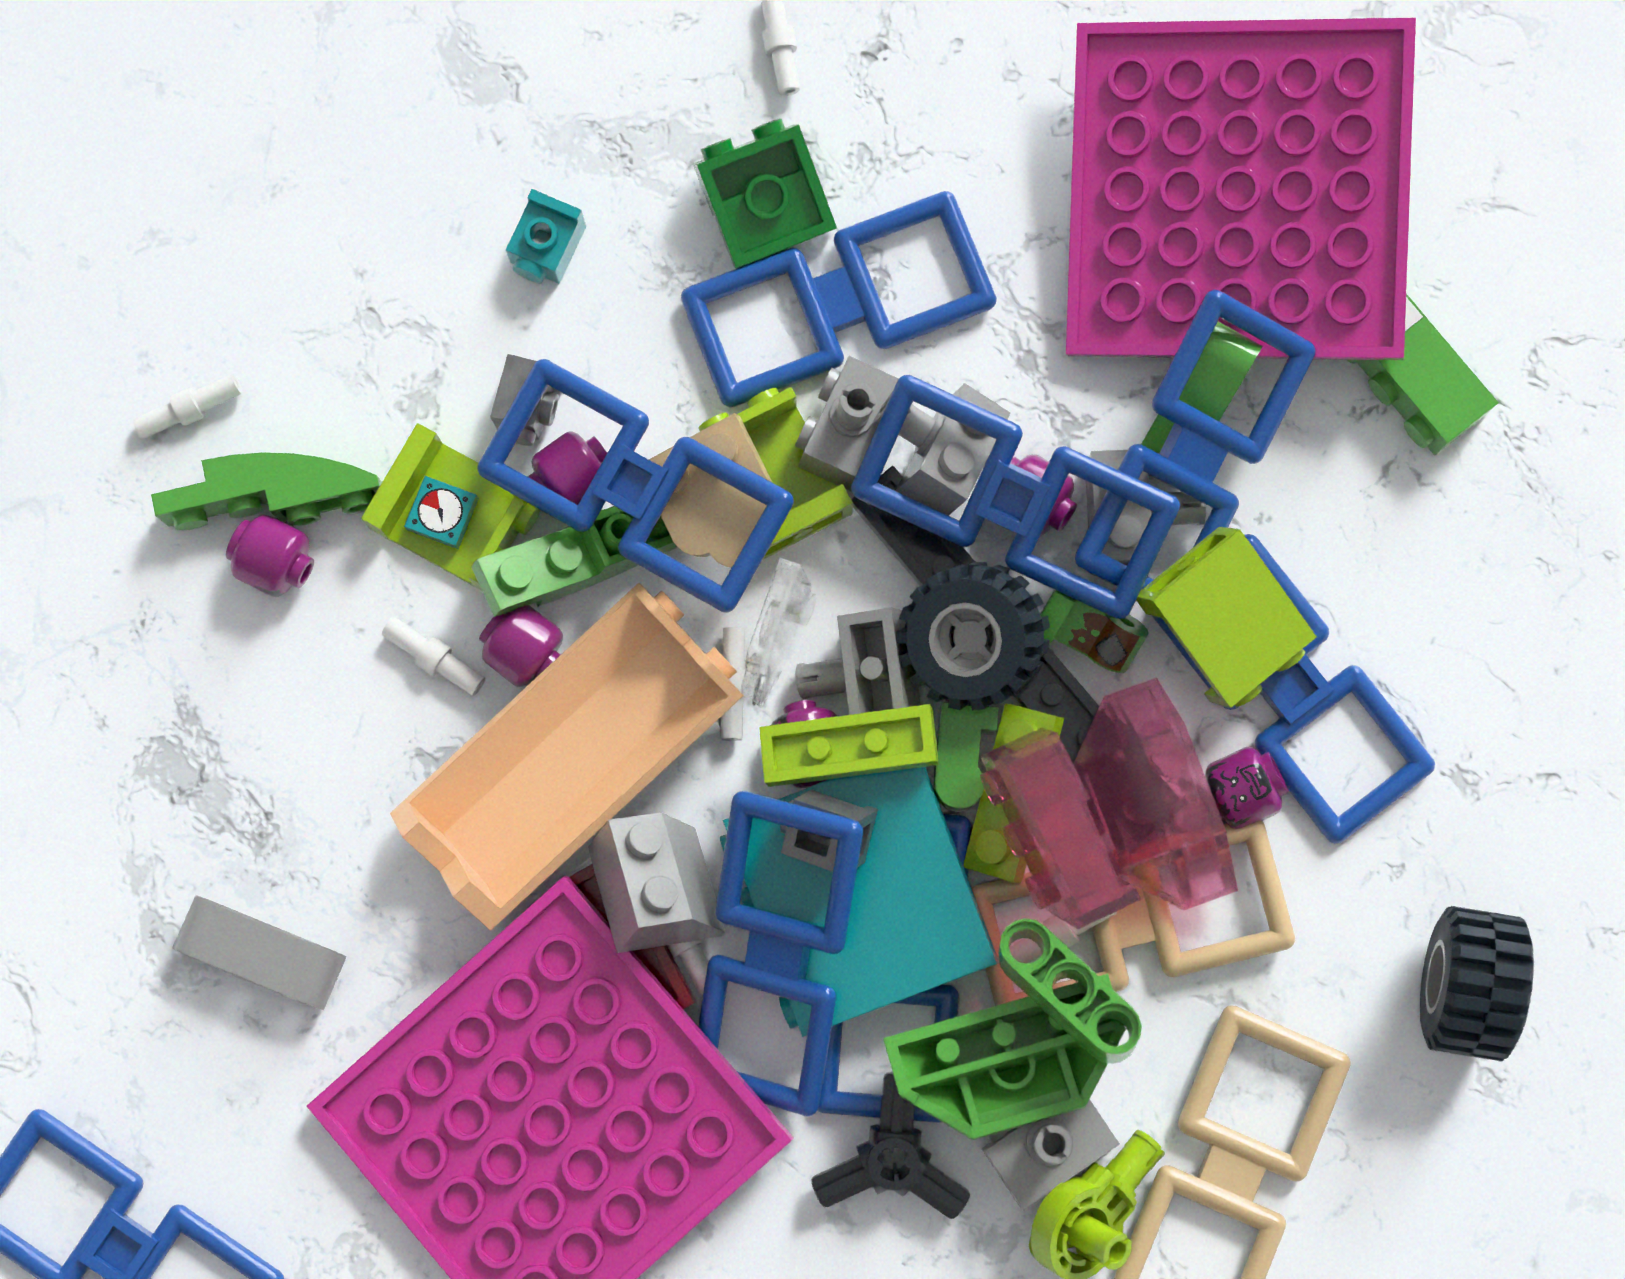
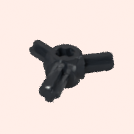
[811,1072,970,1219]

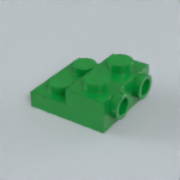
[693,118,837,268]

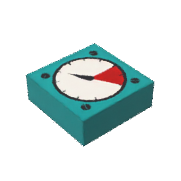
[404,476,479,549]

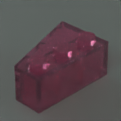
[980,727,1141,930]

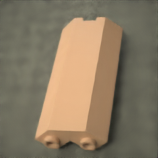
[390,583,744,931]

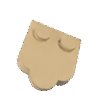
[649,413,772,568]

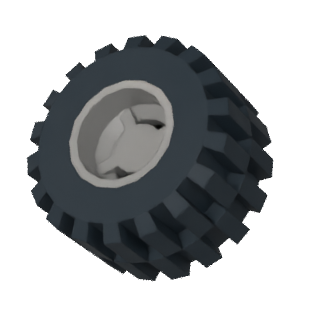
[897,562,1050,711]
[1420,906,1534,1061]

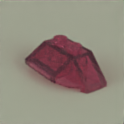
[1072,677,1238,911]

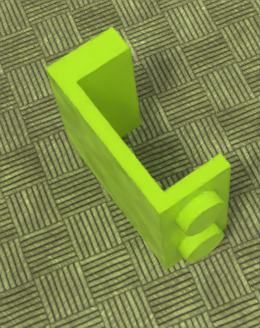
[698,387,853,559]
[361,423,540,591]
[1136,527,1317,708]

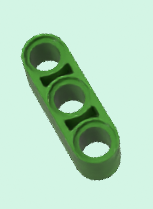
[1141,321,1263,454]
[998,918,1142,1064]

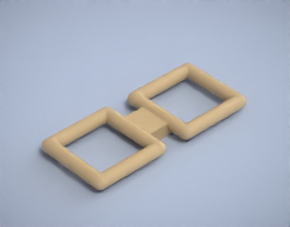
[972,821,1295,1006]
[1114,1005,1350,1279]

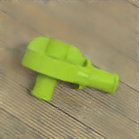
[1028,1130,1165,1279]

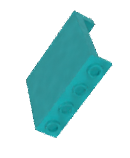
[720,767,999,1037]

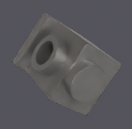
[490,354,559,446]
[780,790,878,872]

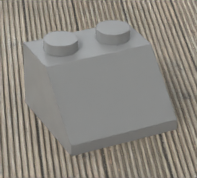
[588,812,726,953]

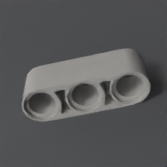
[172,895,347,1010]

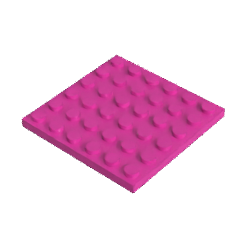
[1066,17,1416,360]
[306,876,794,1279]

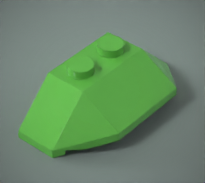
[883,974,1126,1140]

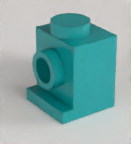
[505,189,587,284]

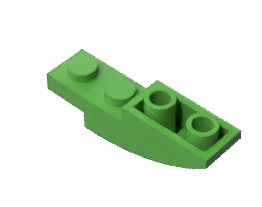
[151,452,382,531]
[471,506,677,617]

